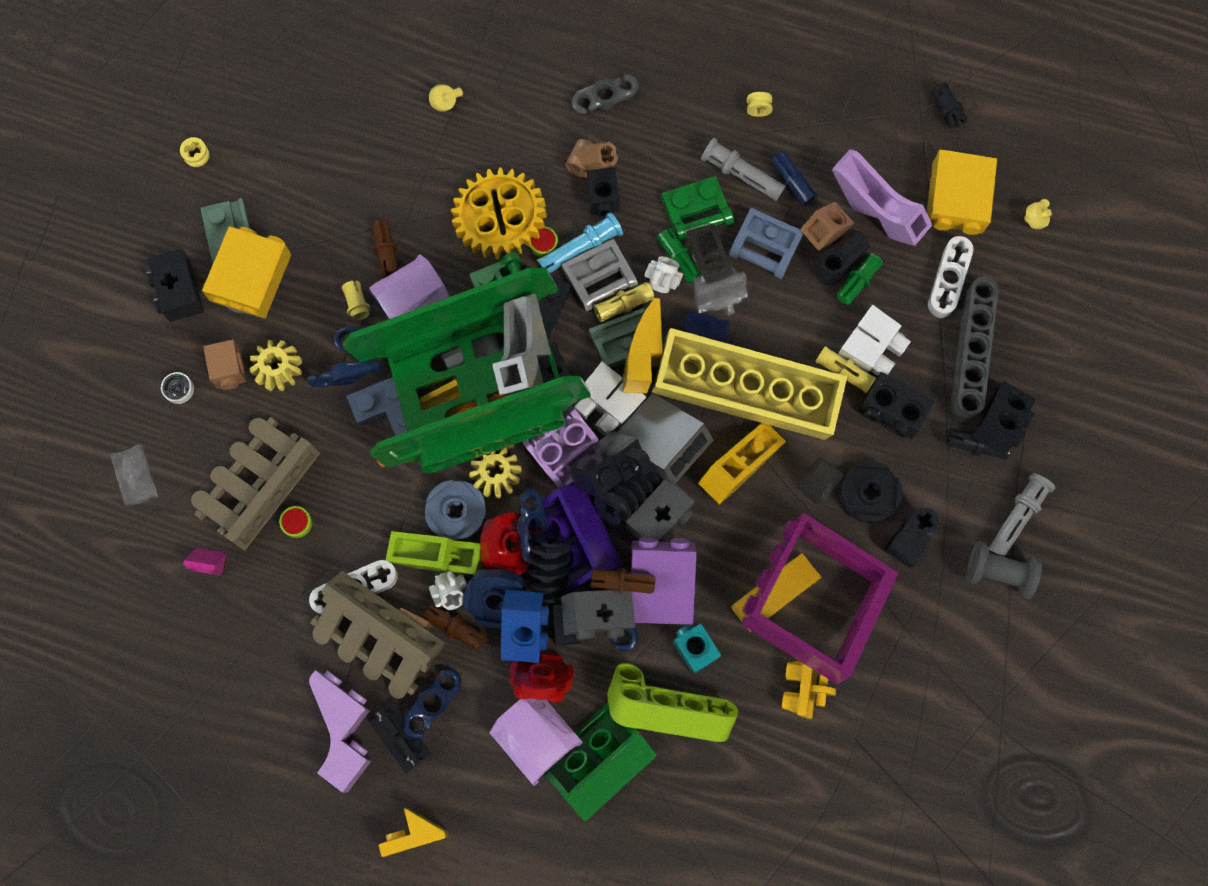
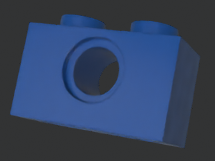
[501,590,549,663]

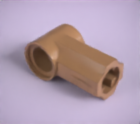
[565,139,618,178]

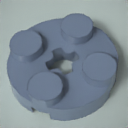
[425,480,487,541]

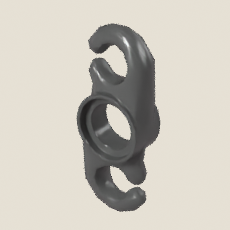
[571,74,639,115]

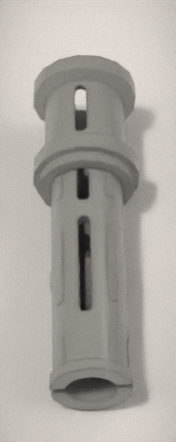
[701,137,786,201]
[989,473,1055,557]

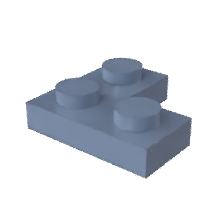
[346,377,407,436]

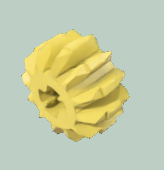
[250,340,302,391]
[469,448,522,498]

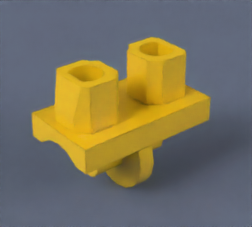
[782,661,836,719]

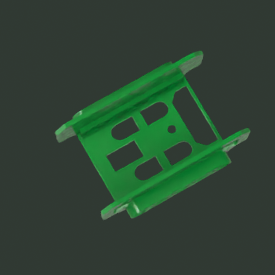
[343,268,591,473]

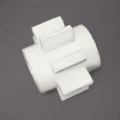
[644,256,683,293]
[429,571,467,611]

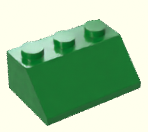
[544,702,657,822]

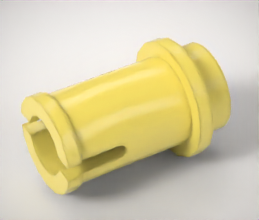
[342,281,371,321]

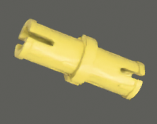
[593,282,654,323]
[815,346,876,393]

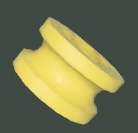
[747,92,773,117]
[180,137,209,167]

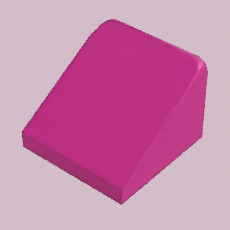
[183,548,226,576]

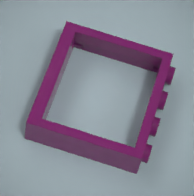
[740,513,898,684]

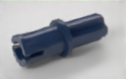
[772,151,817,206]

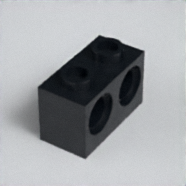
[859,372,935,439]
[972,381,1036,455]

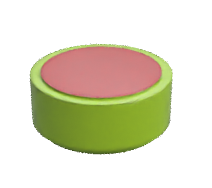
[529,227,558,257]
[279,506,312,538]

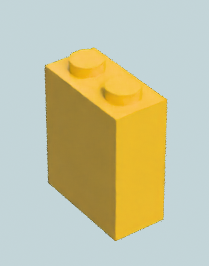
[927,149,997,235]
[202,226,291,319]

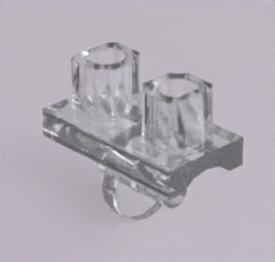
[693,266,748,316]
[110,444,158,507]

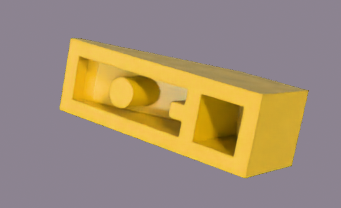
[698,423,786,505]

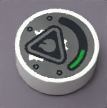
[161,372,194,404]

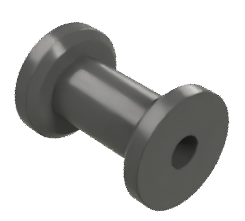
[966,541,1042,599]

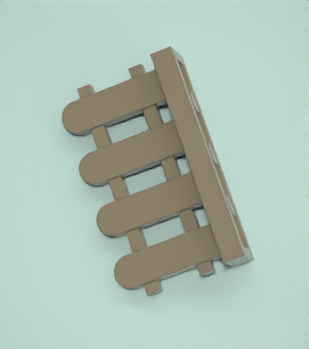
[191,417,320,551]
[310,571,445,699]

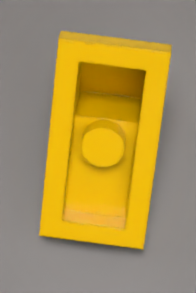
[379,808,449,857]

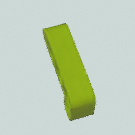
[607,663,739,742]

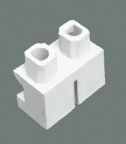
[838,305,911,376]
[573,362,646,436]

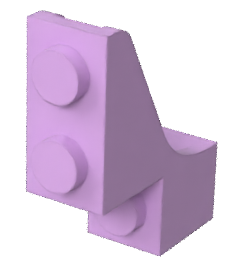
[832,149,932,246]
[309,670,371,793]

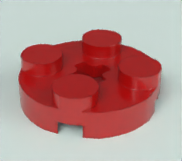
[480,512,538,574]
[510,651,574,703]

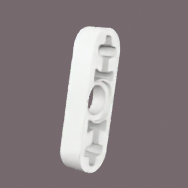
[928,236,973,318]
[309,560,398,615]

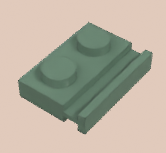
[200,198,251,263]
[589,308,645,368]

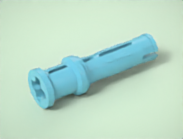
[537,212,623,273]

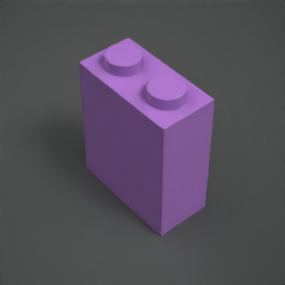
[631,537,697,625]

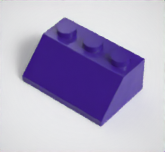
[529,484,623,594]

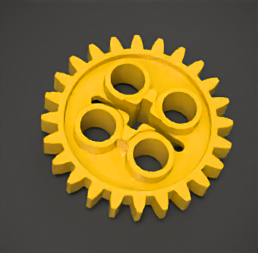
[451,167,547,259]

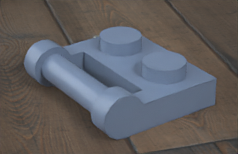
[728,208,803,280]

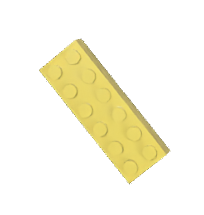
[651,328,847,440]

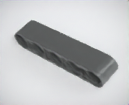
[950,276,998,422]

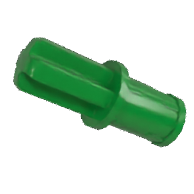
[656,228,701,284]
[837,253,883,305]

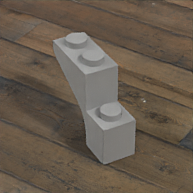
[492,294,551,395]

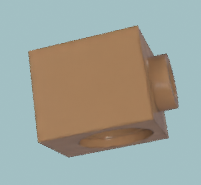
[800,202,854,251]
[203,339,247,390]

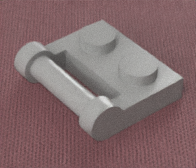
[562,239,638,312]

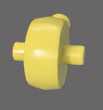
[429,84,463,112]
[1024,199,1052,229]

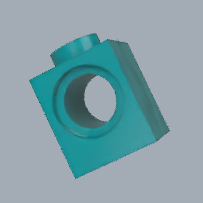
[673,623,721,675]

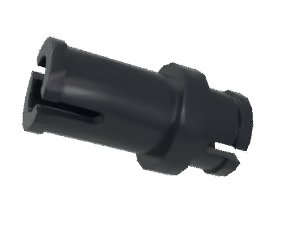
[931,83,967,129]

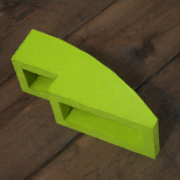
[386,531,487,578]

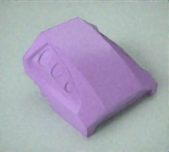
[369,254,449,319]
[522,406,600,488]
[489,698,583,786]

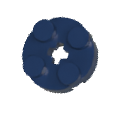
[464,569,527,628]

